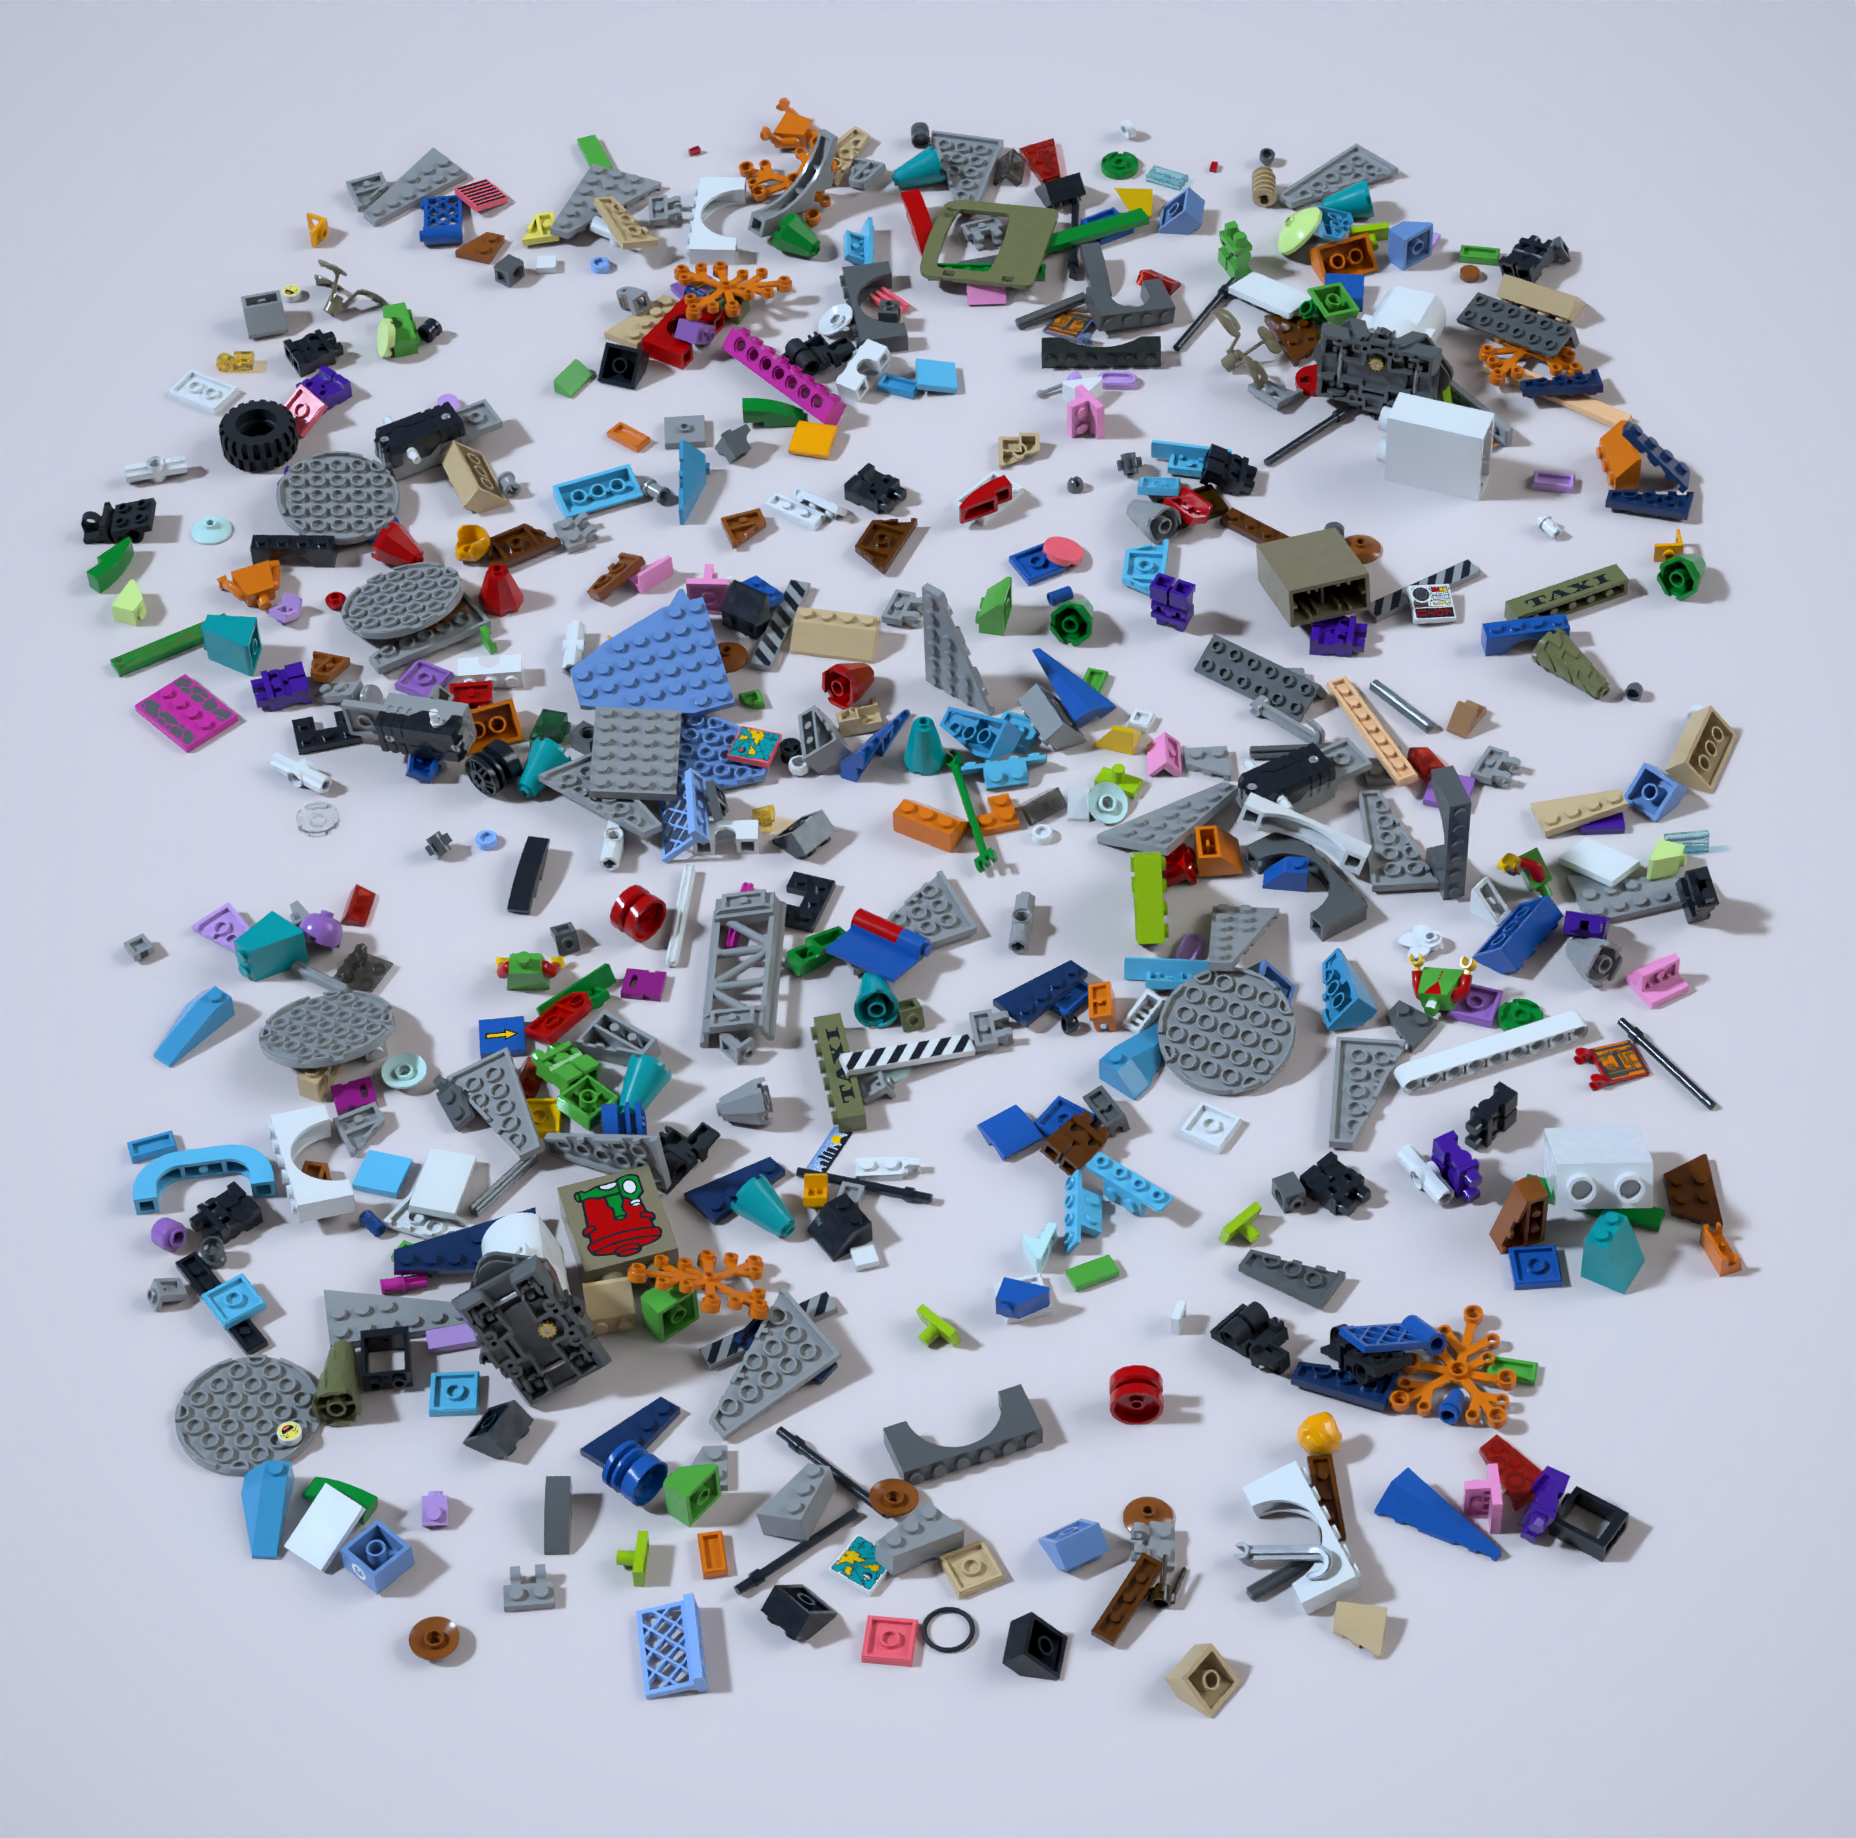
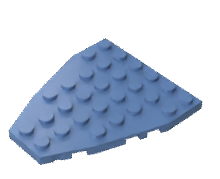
[570,597,736,717]
[677,714,768,794]

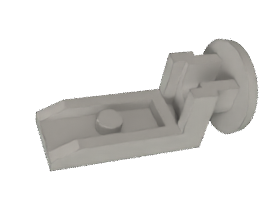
[314,681,384,705]

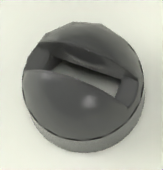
[1259,148,1275,165]
[1067,476,1084,494]
[1625,682,1643,701]

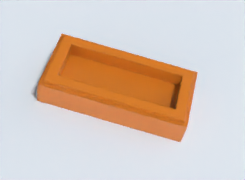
[607,422,651,453]
[697,1530,728,1579]

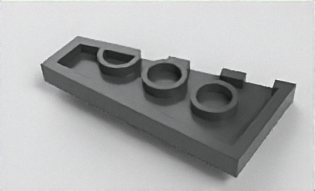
[1238,1249,1346,1310]

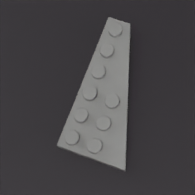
[1278,143,1398,209]
[363,147,467,227]
[1329,1037,1406,1149]

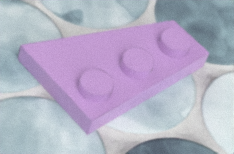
[191,902,250,953]

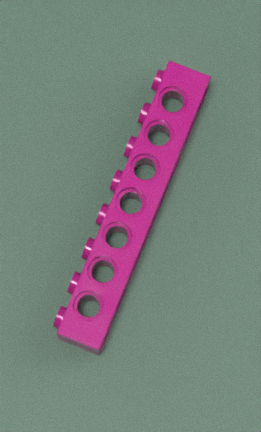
[722,327,847,426]

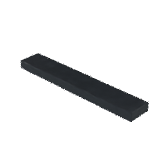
[175,1251,268,1356]

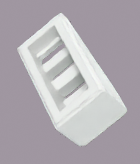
[1121,989,1166,1034]

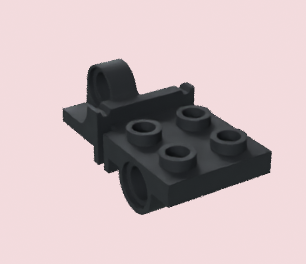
[782,331,856,376]
[81,498,157,544]
[657,1122,720,1195]
[1210,1301,1290,1375]
[1320,1324,1413,1385]

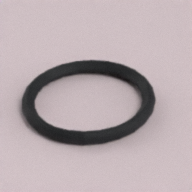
[921,1607,975,1653]

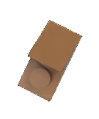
[1446,699,1486,739]

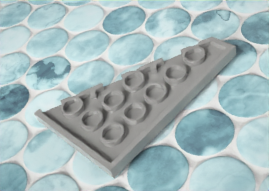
[922,583,995,716]

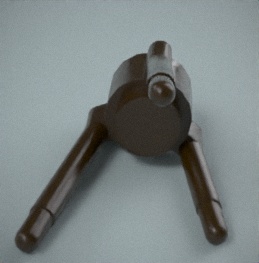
[1147,1554,1187,1609]

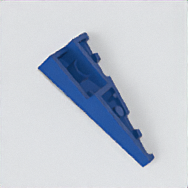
[1032,648,1117,728]
[840,709,910,783]
[1374,1467,1502,1562]

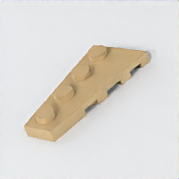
[833,126,869,186]
[593,196,659,250]
[604,295,680,349]
[1530,789,1629,838]

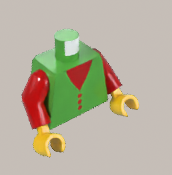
[1497,847,1553,897]
[495,951,565,990]
[1408,953,1477,1016]

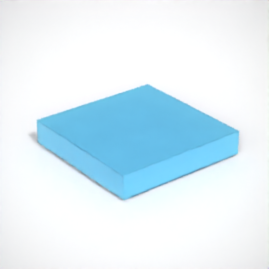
[915,358,958,394]
[1137,477,1181,496]
[1000,710,1040,755]
[352,1150,413,1199]
[201,1273,267,1330]
[429,1371,480,1417]

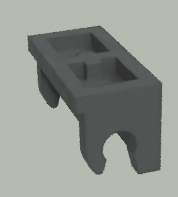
[1082,1085,1130,1137]

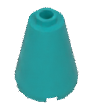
[891,145,946,188]
[1320,179,1374,218]
[903,716,946,776]
[517,737,572,798]
[854,971,899,1028]
[618,1054,672,1113]
[731,1174,795,1238]

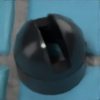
[1061,1015,1079,1033]

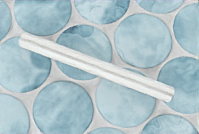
[666,865,696,967]

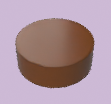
[1460,265,1479,283]

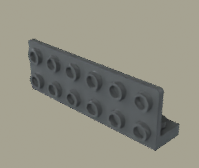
[1457,292,1580,358]
[1194,634,1327,722]

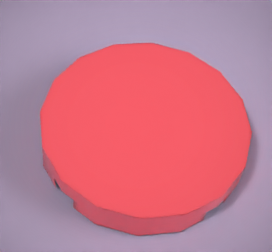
[1042,536,1084,567]

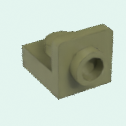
[898,997,925,1032]

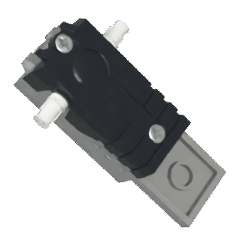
[374,399,503,481]
[341,692,477,769]
[1236,737,1372,814]

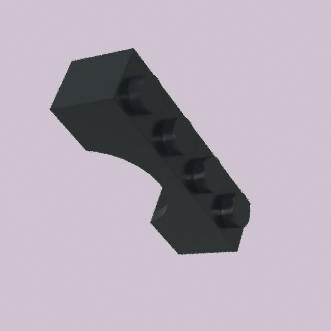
[250,535,338,568]

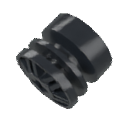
[465,739,523,797]

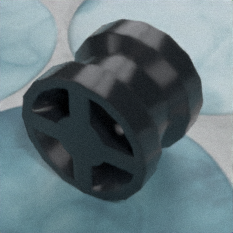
[417,318,442,343]
[780,738,802,765]

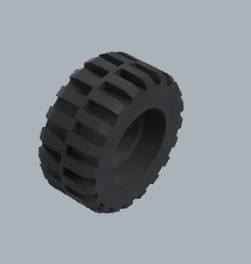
[219,399,298,472]

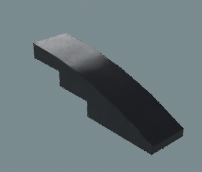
[507,836,550,915]

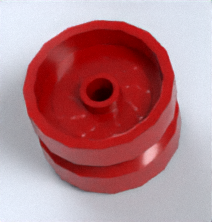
[610,885,667,943]
[1109,1365,1164,1425]

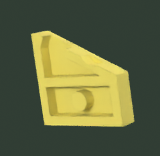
[522,211,560,246]

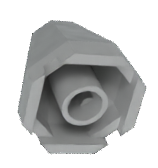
[1566,936,1623,987]
[716,1077,773,1125]

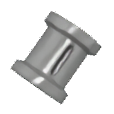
[497,471,521,498]
[643,479,670,503]

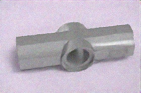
[1008,891,1036,954]

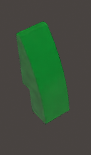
[742,398,804,428]
[86,536,134,594]
[784,926,846,977]
[302,1477,378,1525]

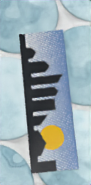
[806,1126,853,1172]

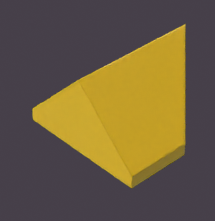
[1114,188,1153,219]
[1092,725,1142,755]

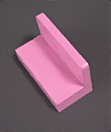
[966,280,1006,305]
[628,555,673,594]
[1146,732,1182,777]

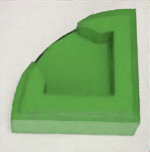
[479,625,498,655]
[738,689,765,709]

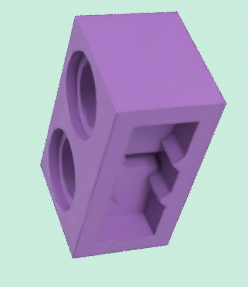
[674,318,715,344]

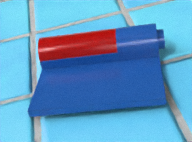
[825,908,932,983]

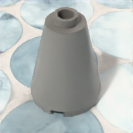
[1126,499,1181,544]

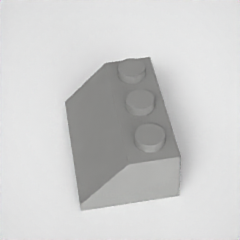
[1018,683,1087,749]

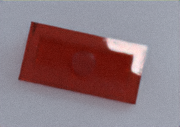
[1136,269,1182,296]
[1406,747,1445,782]
[340,884,376,927]
[518,1056,543,1099]

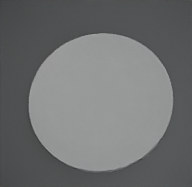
[276,451,400,545]
[341,562,464,639]
[1158,967,1296,1096]
[259,990,395,1068]
[175,1354,321,1477]

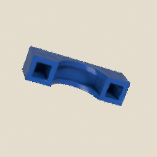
[1481,614,1570,656]

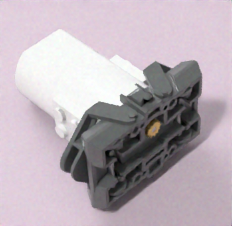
[1313,286,1454,418]
[451,1213,612,1406]

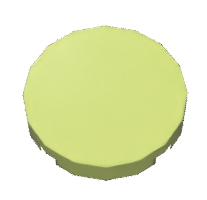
[377,318,396,358]

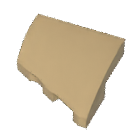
[998,432,1040,468]
[836,697,883,737]
[1333,1601,1387,1660]

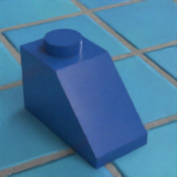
[1262,856,1309,892]
[995,1277,1050,1319]

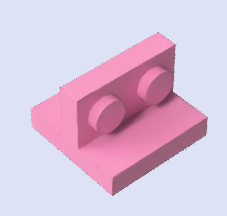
[1067,384,1104,439]
[686,564,729,615]
[1624,953,1689,1009]
[1462,1463,1503,1534]

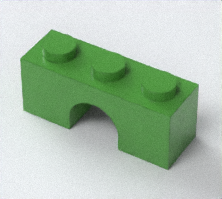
[382,302,421,358]

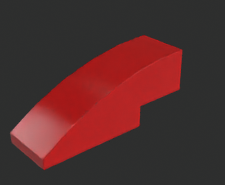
[959,475,1012,524]

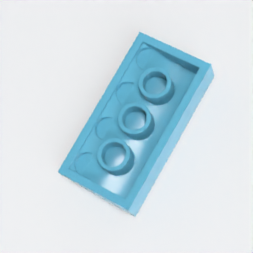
[553,464,643,519]

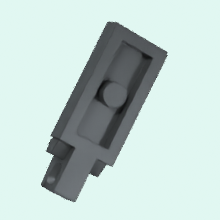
[433,1074,476,1132]

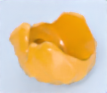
[455,525,490,562]
[1296,1411,1342,1456]

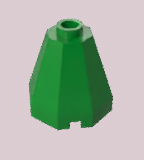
[771,212,821,258]
[1657,554,1706,600]
[1049,598,1093,646]

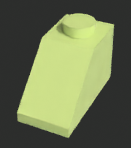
[111,579,146,626]
[1646,839,1687,880]

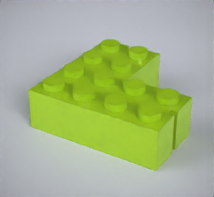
[1130,851,1169,944]

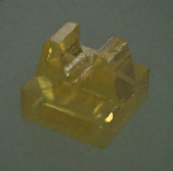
[752,804,775,833]

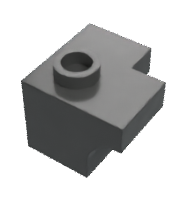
[715,424,751,464]

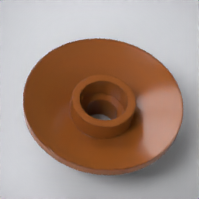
[1344,535,1381,564]
[718,642,748,673]
[869,1478,919,1516]
[1123,1497,1173,1533]
[409,1616,460,1661]

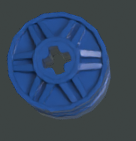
[601,1101,647,1135]
[602,1440,668,1506]

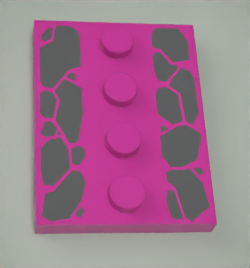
[135,674,238,753]

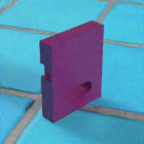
[620,968,667,1002]
[330,1076,378,1116]

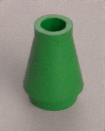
[1299,300,1326,324]

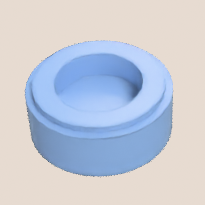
[590,257,610,274]
[476,830,498,851]

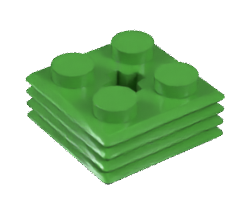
[556,1075,620,1131]

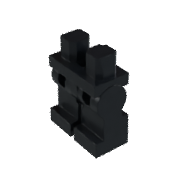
[1499,235,1556,283]
[283,329,344,377]
[1199,443,1258,496]
[844,463,907,514]
[1675,866,1720,924]
[1465,1081,1518,1150]
[1299,1151,1371,1217]
[189,1181,263,1245]

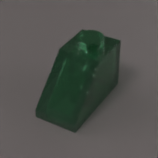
[529,709,571,749]

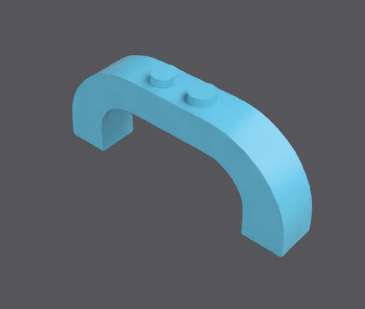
[133,1144,277,1215]

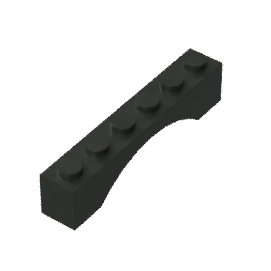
[1042,336,1161,368]

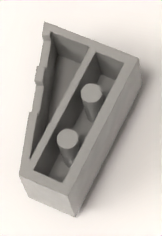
[798,705,853,774]
[576,1009,662,1066]
[756,1463,837,1541]
[875,1501,964,1576]

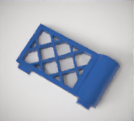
[419,195,463,246]
[1339,1314,1447,1356]

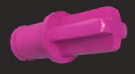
[380,1275,428,1295]

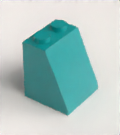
[201,614,262,677]
[233,911,309,982]
[1580,1209,1645,1294]

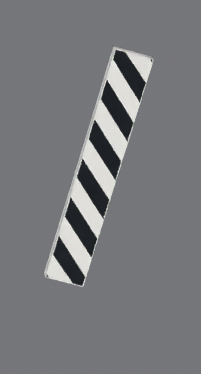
[839,1034,976,1076]

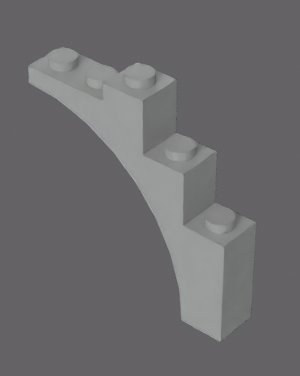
[748,129,838,238]

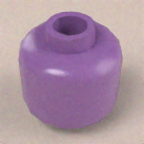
[151,1217,186,1251]

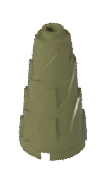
[1532,627,1610,698]
[312,1340,362,1427]

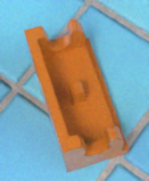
[1088,981,1117,1032]
[1699,1222,1742,1277]

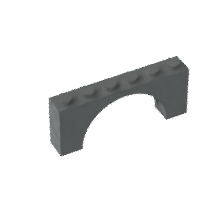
[839,261,908,353]
[1426,765,1472,900]
[1245,832,1368,942]
[883,1384,1043,1485]

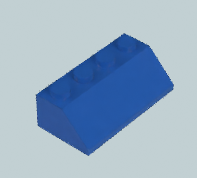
[1472,895,1564,974]

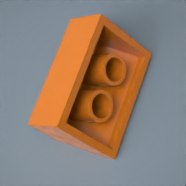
[1308,232,1379,284]
[1596,420,1642,491]
[467,698,524,755]
[893,799,971,853]

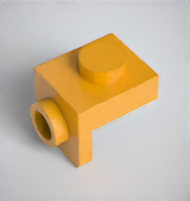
[803,1173,828,1209]

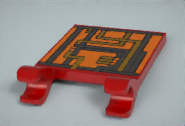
[1574,1040,1650,1091]

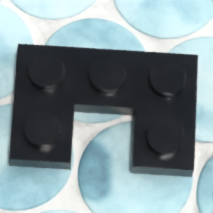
[292,711,362,755]
[785,871,836,933]

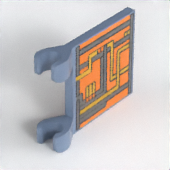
[1043,310,1096,347]

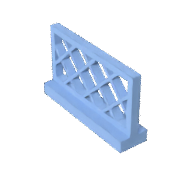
[658,768,710,863]
[636,1593,709,1700]

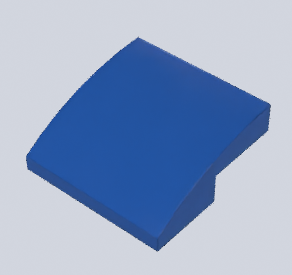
[1324,273,1364,312]
[977,1104,1043,1161]

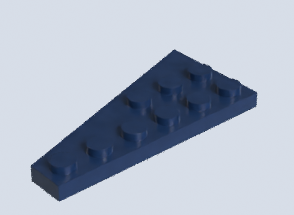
[394,1207,536,1275]

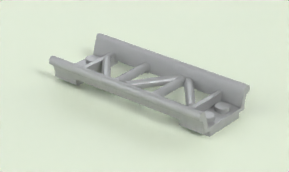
[700,889,787,1048]

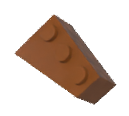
[1489,1175,1549,1254]

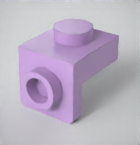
[269,592,303,624]
[422,1491,449,1527]

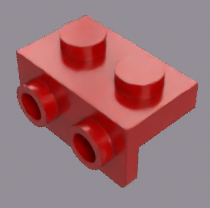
[1163,486,1213,526]
[449,681,493,709]
[1162,842,1198,888]

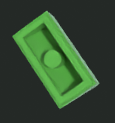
[554,359,594,398]

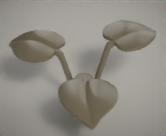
[314,259,389,317]
[1210,308,1282,389]

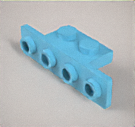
[844,216,875,265]
[1151,440,1232,478]
[961,752,1047,790]
[1124,957,1209,992]
[1086,1152,1173,1217]
[1063,1169,1102,1255]

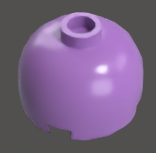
[299,910,343,948]

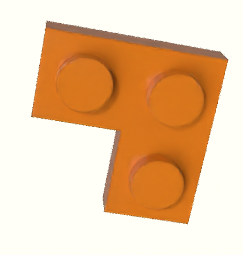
[976,793,1020,837]

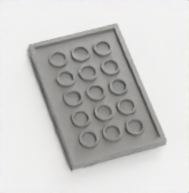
[589,707,682,801]

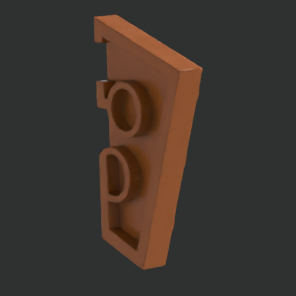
[587,552,646,600]

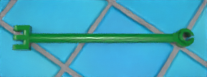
[943,750,998,873]

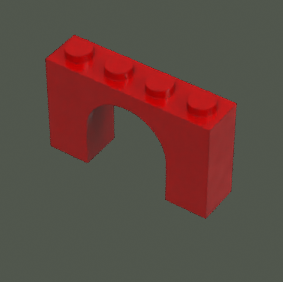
[641,296,726,370]

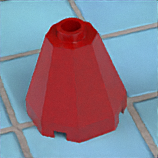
[371,521,424,566]
[478,564,524,617]
[822,663,874,710]

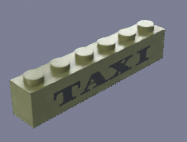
[1504,564,1629,620]
[810,1013,867,1134]

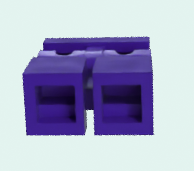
[296,365,353,415]
[1149,572,1196,632]
[1309,616,1368,658]
[250,661,312,712]
[1563,910,1610,939]
[1431,1130,1482,1202]
[1518,1465,1570,1543]

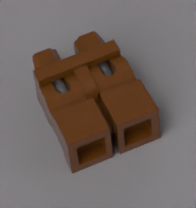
[1040,1111,1110,1176]

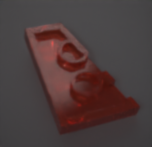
[1019,138,1060,184]
[1479,1434,1542,1511]

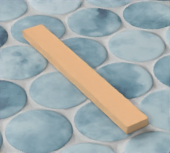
[1483,356,1632,428]
[1326,676,1419,788]

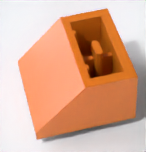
[1194,825,1243,877]

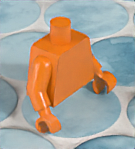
[760,97,819,149]
[217,560,281,611]

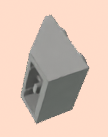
[241,290,288,339]

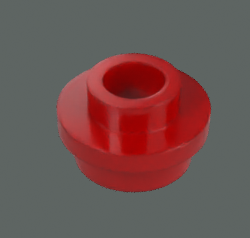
[325,592,346,611]

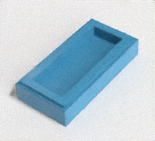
[877,373,919,400]
[127,1130,178,1164]

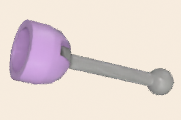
[1036,371,1082,398]

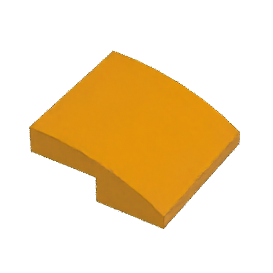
[788,420,838,460]

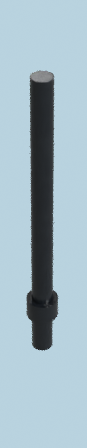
[1067,202,1080,279]
[1173,277,1237,351]
[1264,404,1356,466]
[1617,1017,1716,1110]
[796,1167,933,1203]
[776,1426,886,1517]
[734,1508,859,1595]

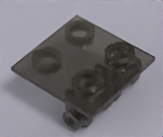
[333,943,394,993]

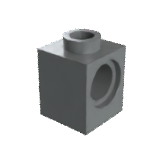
[494,254,525,288]
[878,300,901,323]
[570,721,594,755]
[1272,1171,1306,1213]

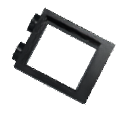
[360,1326,413,1391]
[1550,1486,1629,1562]

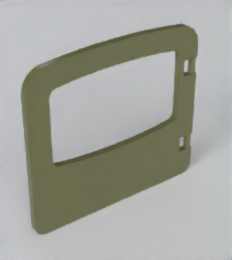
[920,200,1059,289]

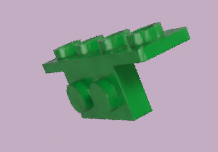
[536,963,616,1018]

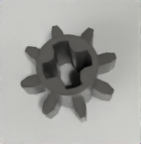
[1117,452,1143,476]
[425,831,453,858]

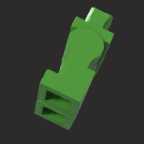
[1218,221,1252,281]
[531,1041,600,1094]

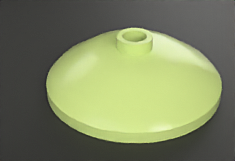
[1277,207,1322,255]

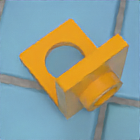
[306,212,329,248]
[1653,529,1683,562]

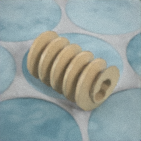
[1252,166,1276,207]

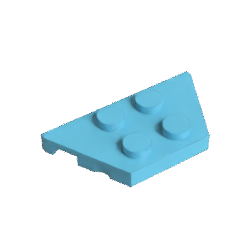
[1122,539,1169,595]

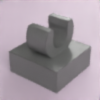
[1553,236,1571,264]

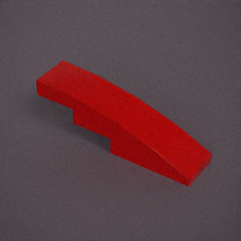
[901,189,933,256]

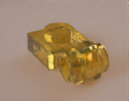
[216,351,255,372]

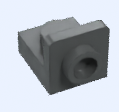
[550,922,580,956]

